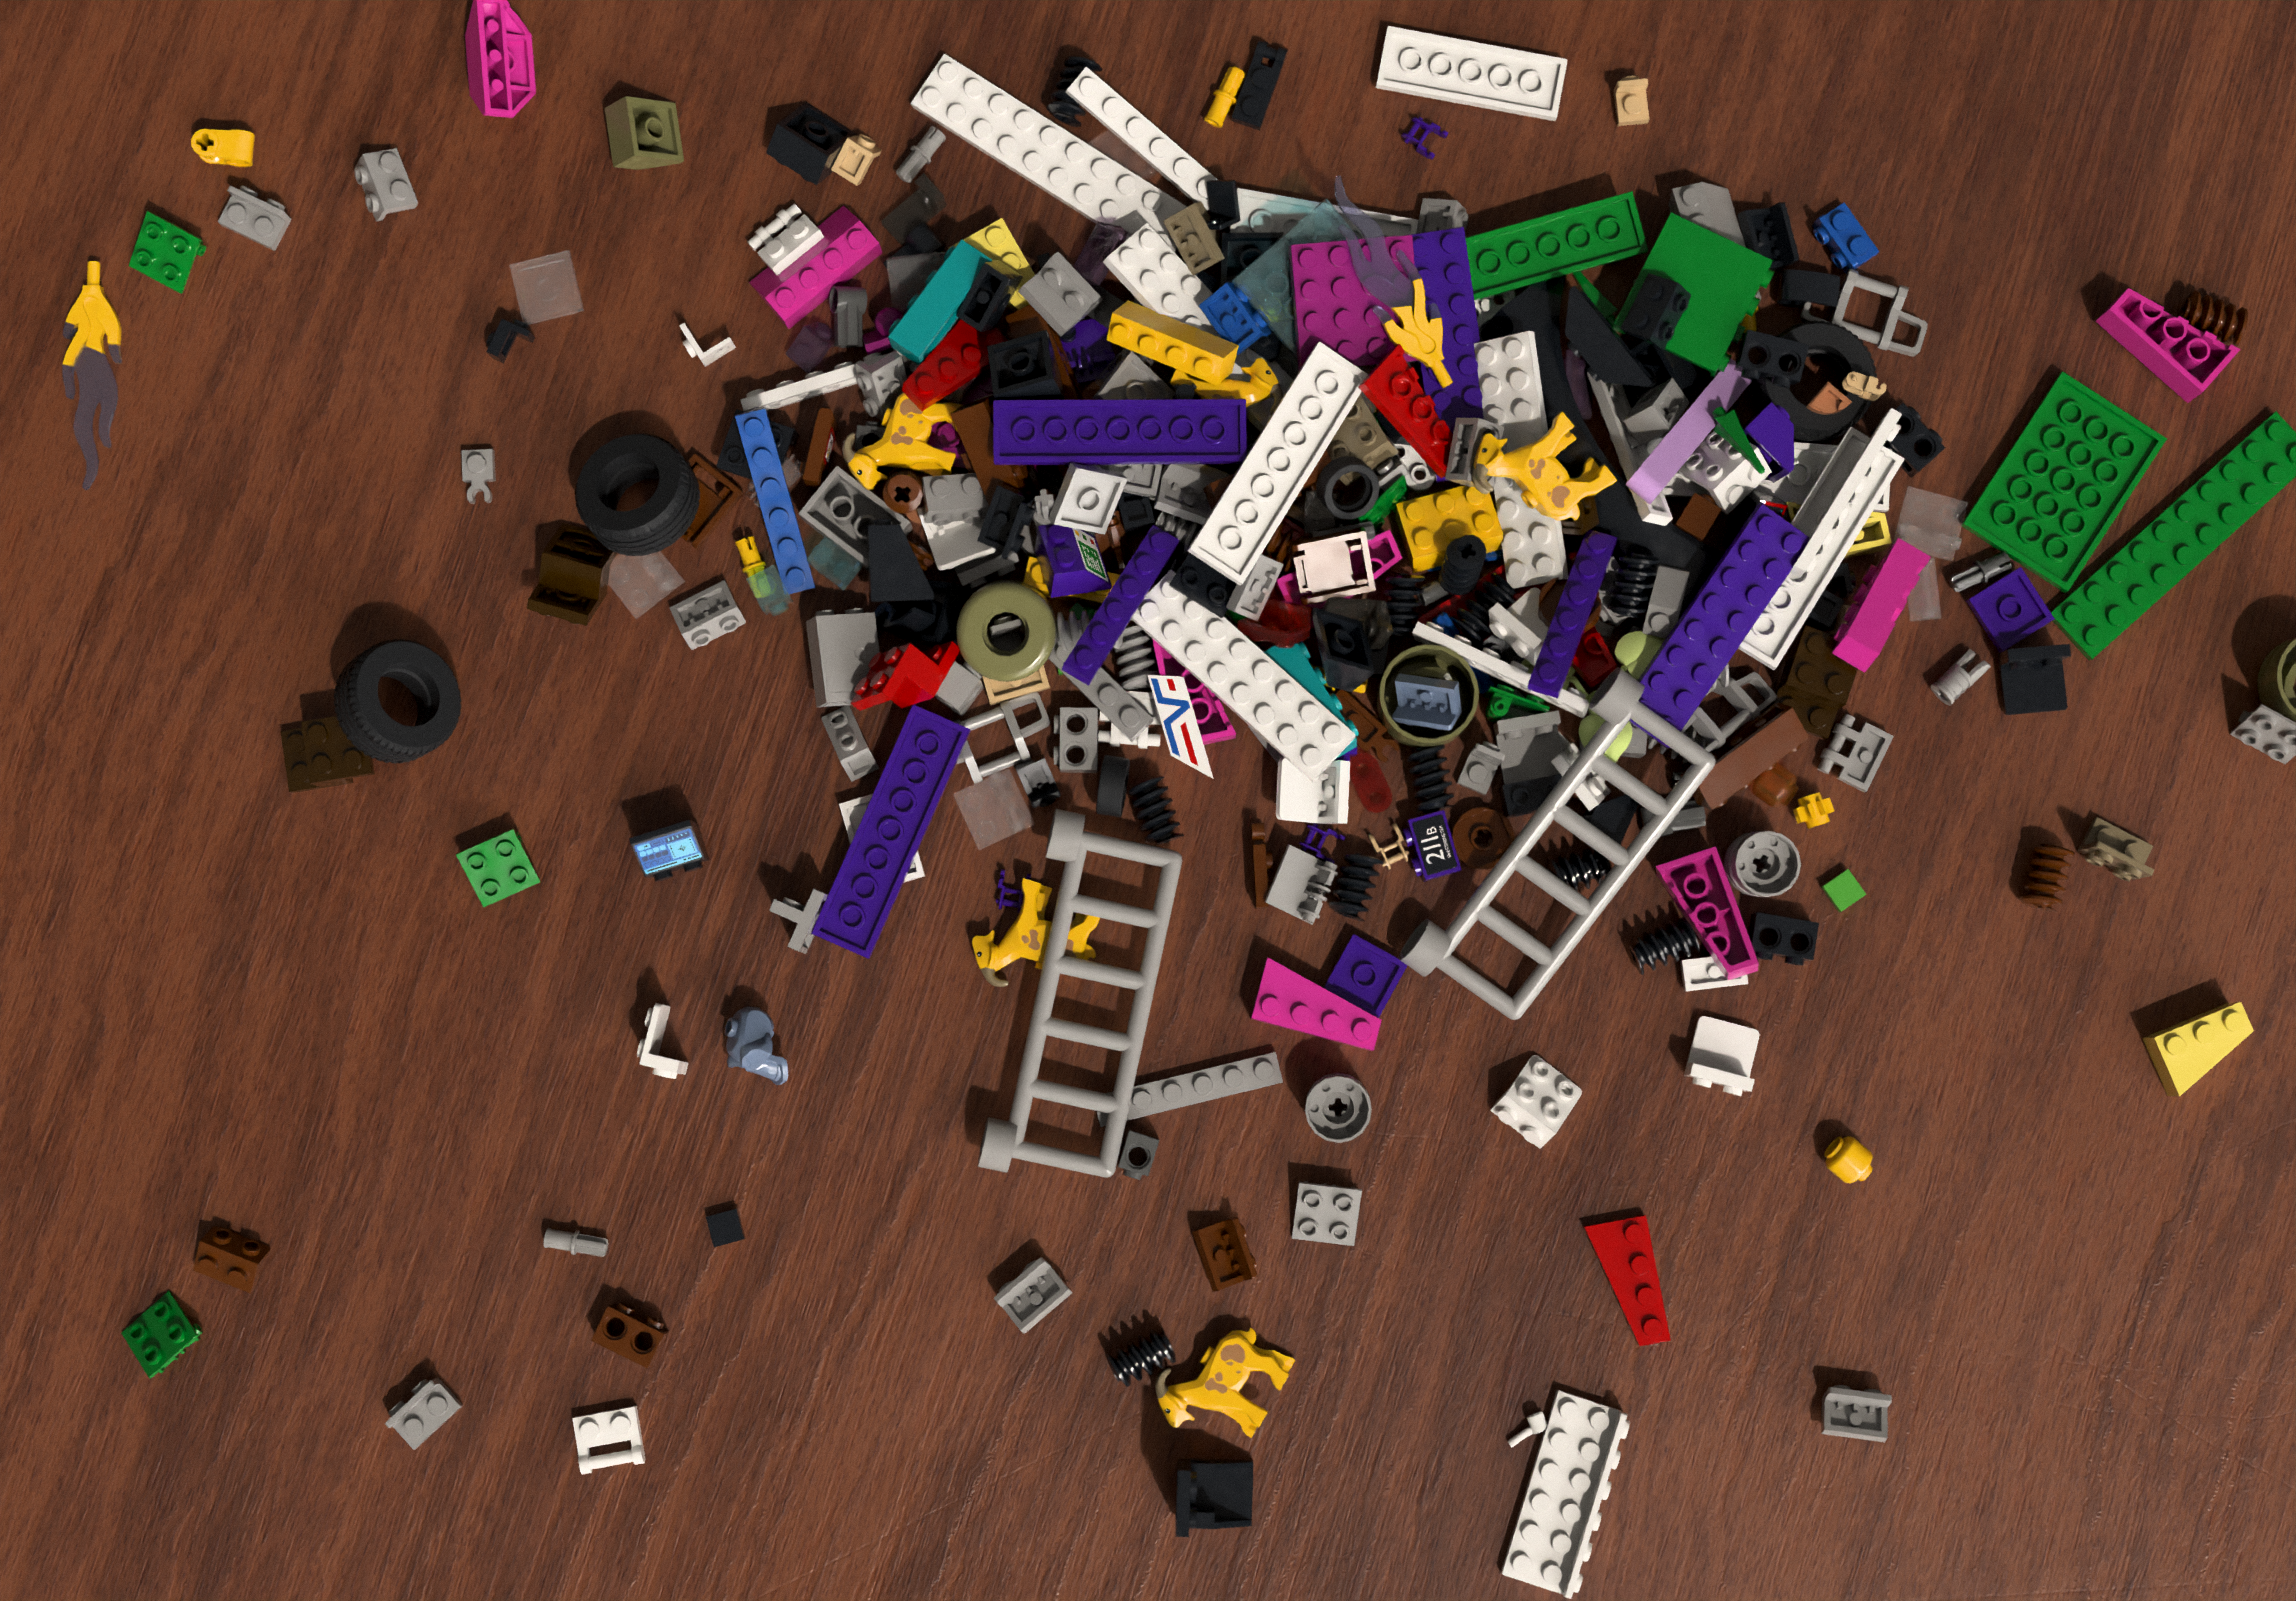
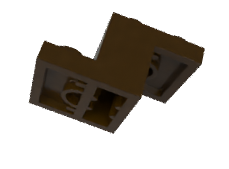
[527,523,618,626]
[1771,626,1858,740]
[280,716,375,793]

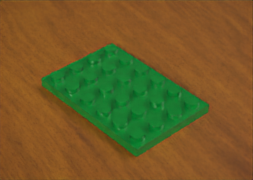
[1960,371,2167,593]

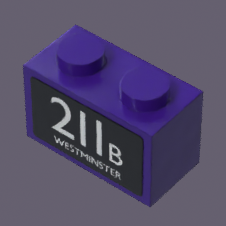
[1402,810,1462,882]

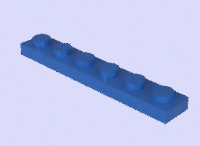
[735,407,815,595]

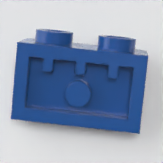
[1812,202,1880,274]
[1199,282,1272,356]

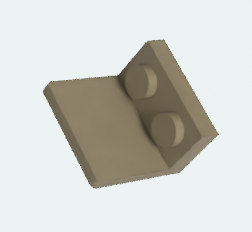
[1163,201,1225,276]
[1326,394,1399,486]
[2078,817,2154,882]

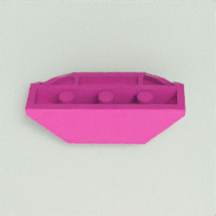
[465,0,536,118]

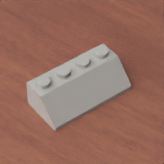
[1668,182,1761,301]

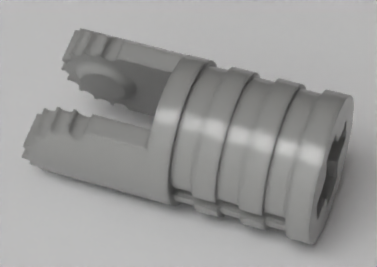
[1931,649,1991,706]

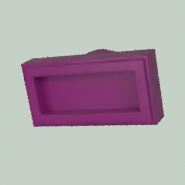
[863,307,904,355]

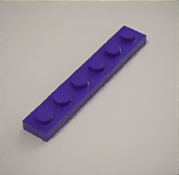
[1061,525,1180,686]
[1528,530,1617,699]

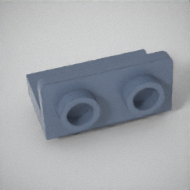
[1392,673,1462,730]

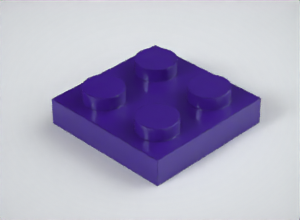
[1966,567,2055,653]
[1323,934,1407,1018]

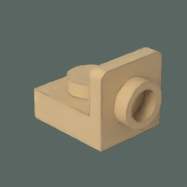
[1613,76,1649,126]
[831,134,882,186]

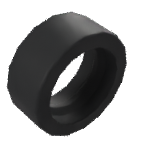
[1316,456,1380,519]
[1096,755,1130,817]

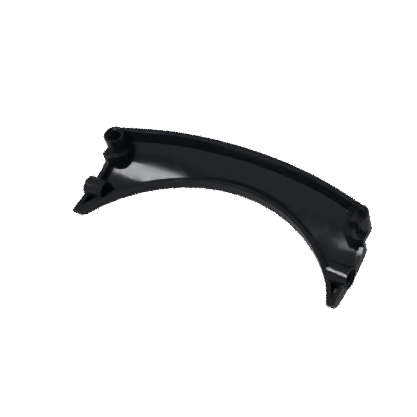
[1478,275,1725,619]

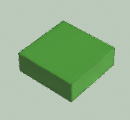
[1821,869,1866,912]

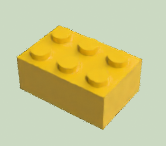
[1396,485,1504,573]

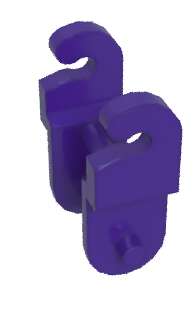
[1401,117,1448,160]
[1298,823,1346,864]
[996,869,1032,913]

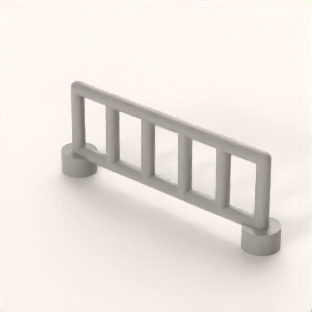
[1399,667,1715,1020]
[977,809,1182,1178]

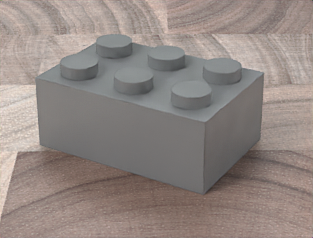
[798,466,913,571]

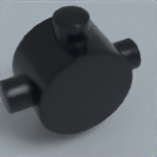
[1174,383,1197,399]

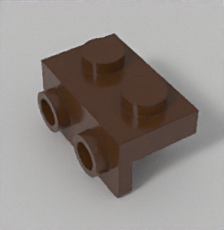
[1192,1217,1258,1292]
[193,1225,271,1294]

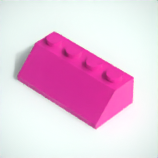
[749,206,883,330]

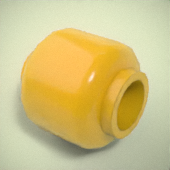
[1824,1137,1873,1183]

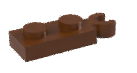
[1335,689,1400,764]
[1251,823,1273,909]

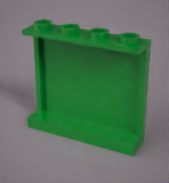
[1614,212,1774,377]

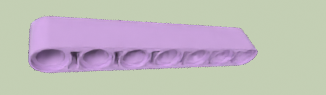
[1625,358,1753,504]

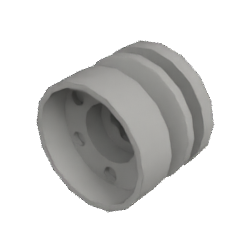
[1724,831,1801,897]
[1305,1072,1372,1143]

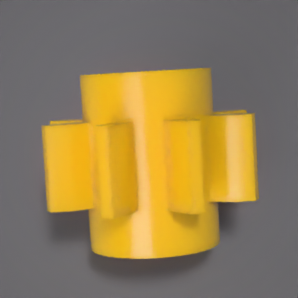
[1793,792,1834,829]

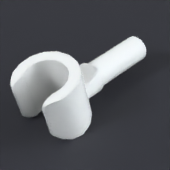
[1508,1411,1547,1447]

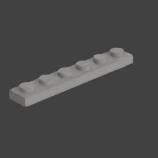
[1002,612,1154,742]
[1097,1052,1283,1127]

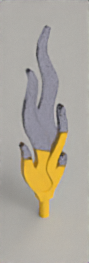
[1334,176,1453,388]
[62,261,122,490]

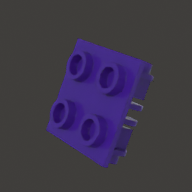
[1061,319,1116,384]

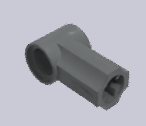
[829,286,867,348]
[1640,800,1706,837]

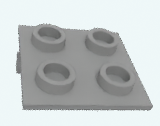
[2230,704,2296,764]
[1264,844,1338,925]
[1292,1181,1362,1246]

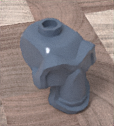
[725,1007,788,1085]

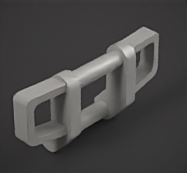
[1800,268,1928,357]
[1681,672,1777,764]
[953,692,1050,784]

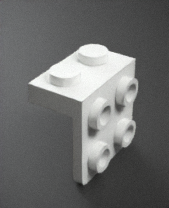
[1678,431,1772,514]
[917,506,996,570]
[1489,587,1549,666]
[1276,757,1350,824]
[637,1003,688,1079]
[1684,1016,1760,1096]
[1490,1055,1582,1149]

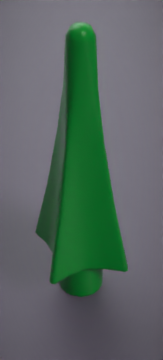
[1572,271,1618,328]
[1712,407,1765,474]

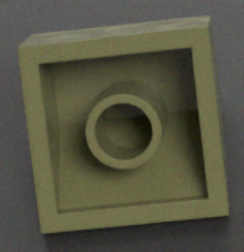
[605,96,684,170]

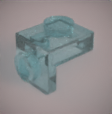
[807,537,863,591]
[746,565,793,616]

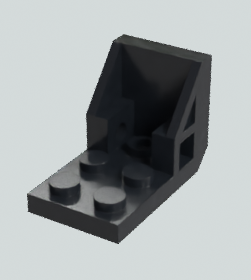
[1175,1458,1254,1537]

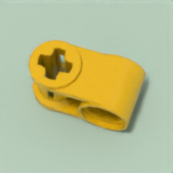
[191,129,255,167]

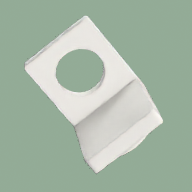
[679,323,736,367]

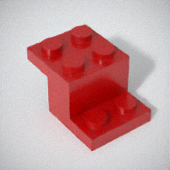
[850,641,960,711]

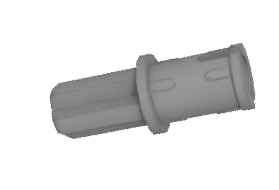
[896,126,946,183]
[544,1228,609,1257]

